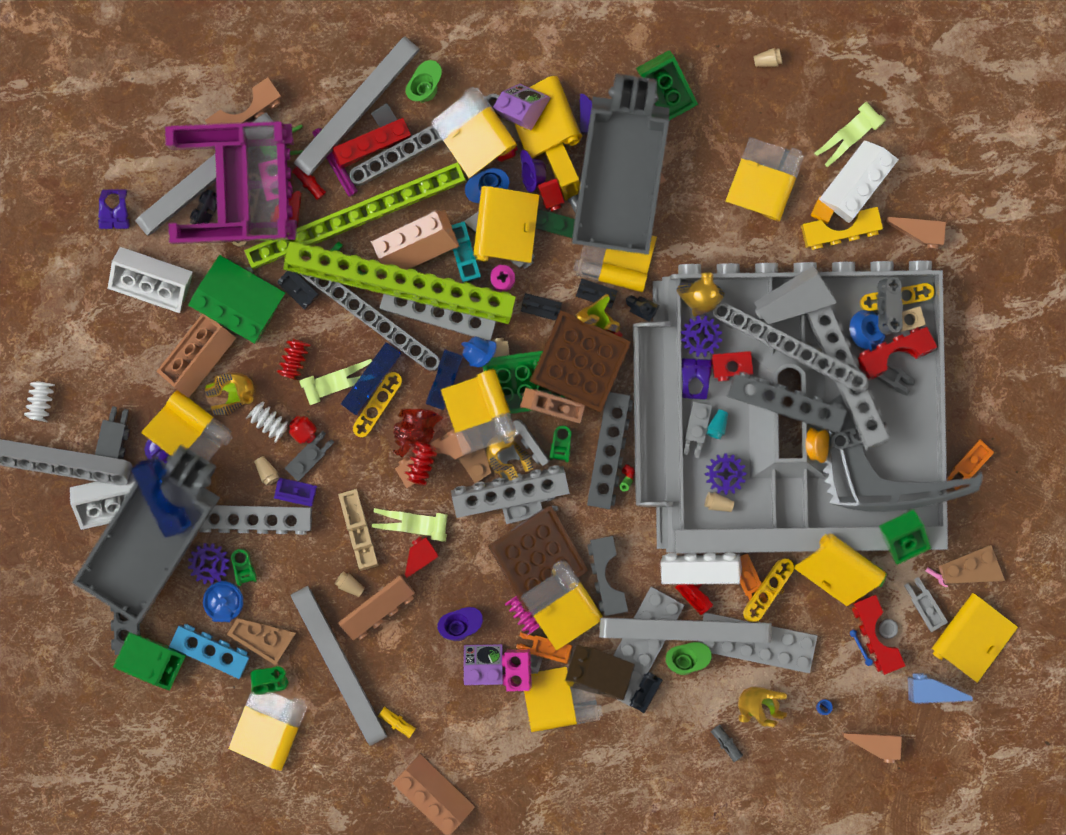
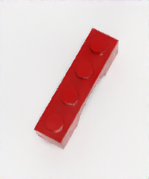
[332,118,411,169]
[857,327,937,381]
[851,594,905,675]

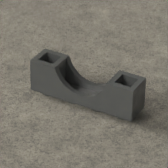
[587,536,628,616]

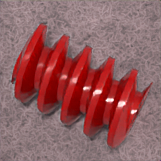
[277,339,311,381]
[405,442,438,485]

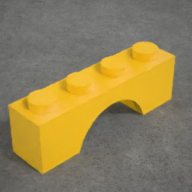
[801,207,883,250]

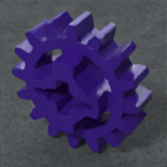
[681,316,722,357]
[704,453,747,495]
[188,543,230,585]

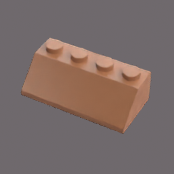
[371,211,459,270]
[156,314,236,398]
[338,575,415,641]
[392,754,475,835]

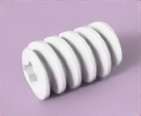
[24,381,55,422]
[246,402,288,443]

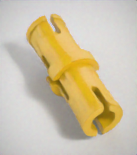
[378,706,416,738]

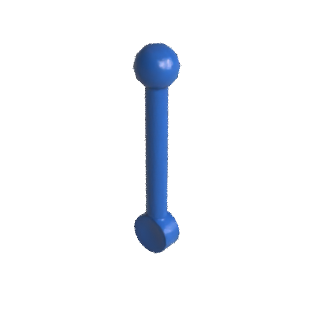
[850,630,873,666]

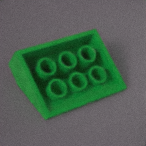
[188,255,286,344]
[483,351,565,414]

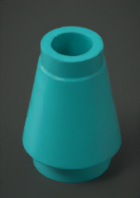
[707,410,729,440]

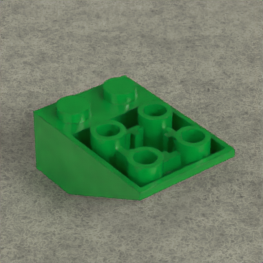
[113,632,186,691]

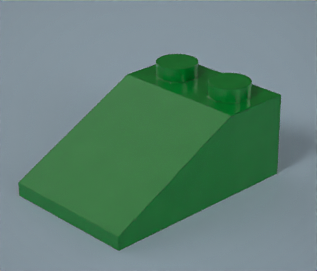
[636,50,698,120]

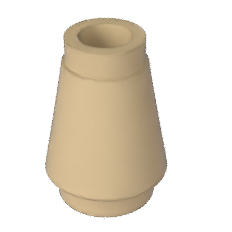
[754,48,783,67]
[254,456,279,486]
[704,492,734,512]
[335,571,365,597]

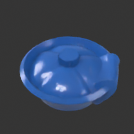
[850,310,885,351]
[203,581,243,623]

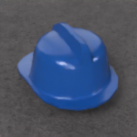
[465,167,509,203]
[462,336,497,367]

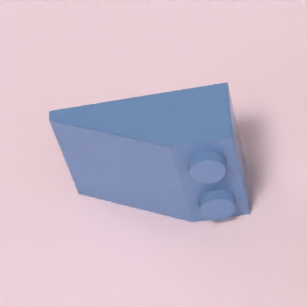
[908,673,972,703]

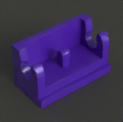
[274,478,317,507]

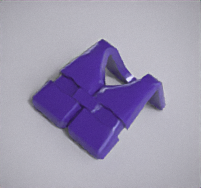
[98,189,130,229]
[681,358,712,399]

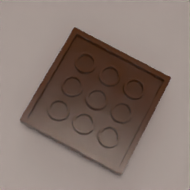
[530,311,631,413]
[487,505,588,612]

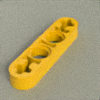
[860,283,934,311]
[353,372,402,437]
[743,559,794,622]

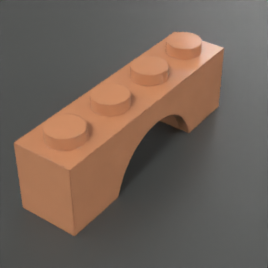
[205,77,283,128]
[395,429,475,488]

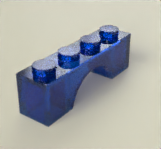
[341,342,402,416]
[131,456,192,538]

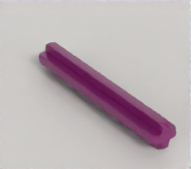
[312,128,357,197]

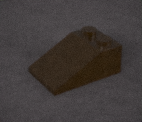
[565,644,635,701]

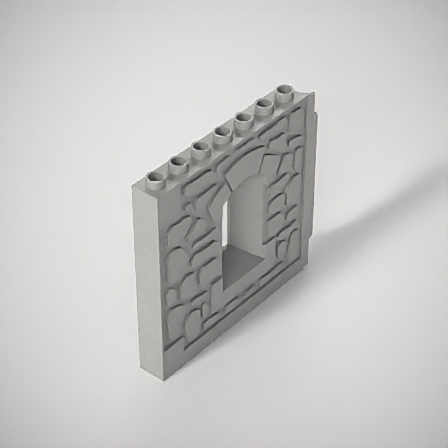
[633,261,948,553]

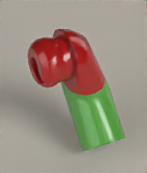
[620,464,635,491]

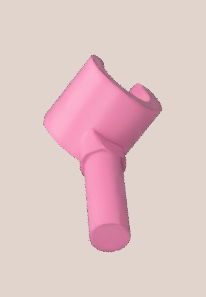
[925,567,948,587]

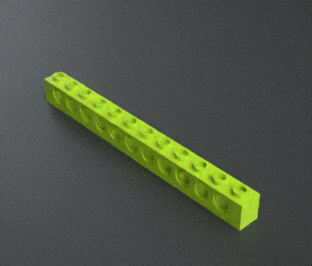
[244,162,466,270]
[283,241,516,324]

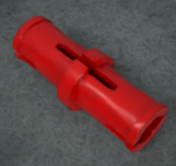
[292,167,326,201]

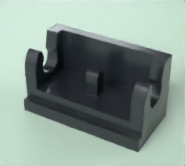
[277,271,319,310]

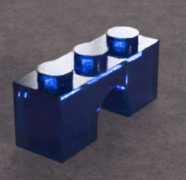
[425,349,463,411]

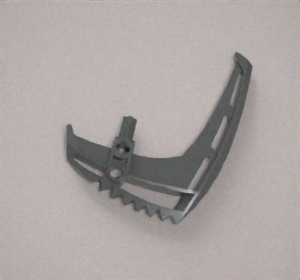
[823,389,983,512]

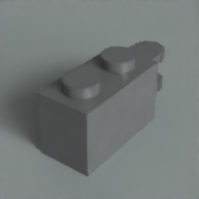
[95,406,130,459]

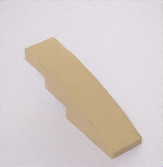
[338,489,379,571]

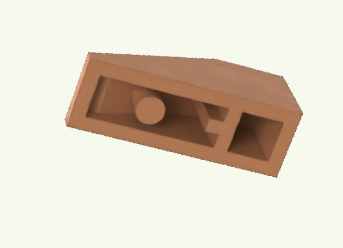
[886,217,946,249]
[520,388,585,423]
[842,732,902,763]

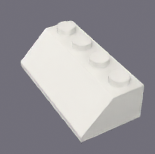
[819,140,899,223]
[108,247,192,313]
[70,472,141,530]
[661,553,742,584]

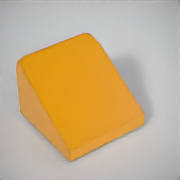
[810,196,834,224]

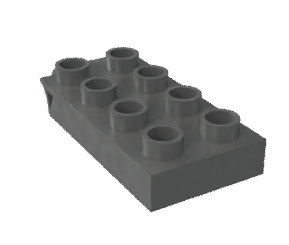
[571,73,669,255]
[72,445,220,624]

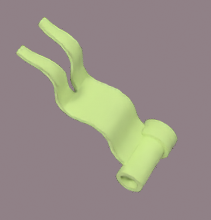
[815,102,886,167]
[299,359,378,405]
[371,508,448,542]

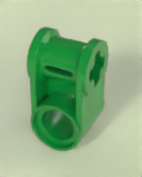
[549,425,571,463]
[231,548,257,587]
[250,666,289,695]

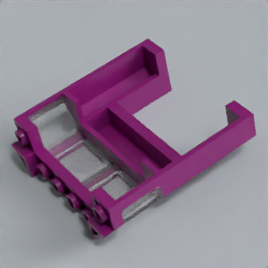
[165,121,297,244]

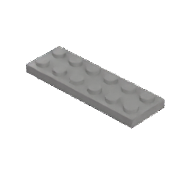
[613,587,684,706]
[698,612,817,673]

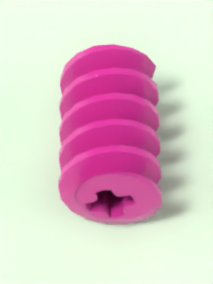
[490,265,515,292]
[505,596,540,635]

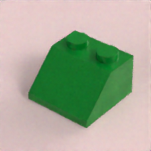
[879,509,931,565]

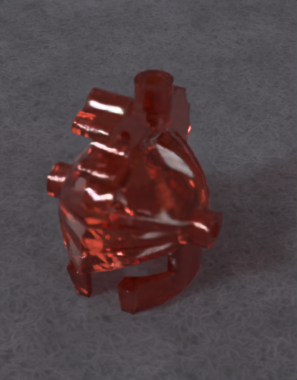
[393,408,443,458]

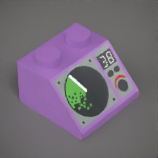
[493,84,550,130]
[464,644,503,685]

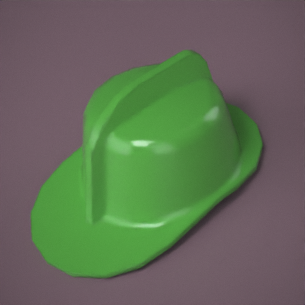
[406,60,442,103]
[666,642,712,675]

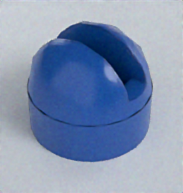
[816,699,833,715]

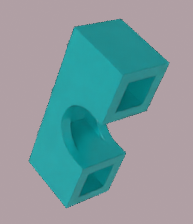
[451,221,481,283]

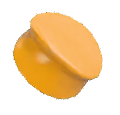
[806,428,829,463]

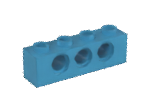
[169,624,250,679]

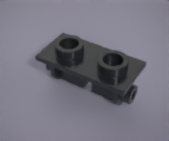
[189,189,217,224]
[575,279,618,309]
[520,293,562,321]
[626,295,659,322]
[630,672,663,714]

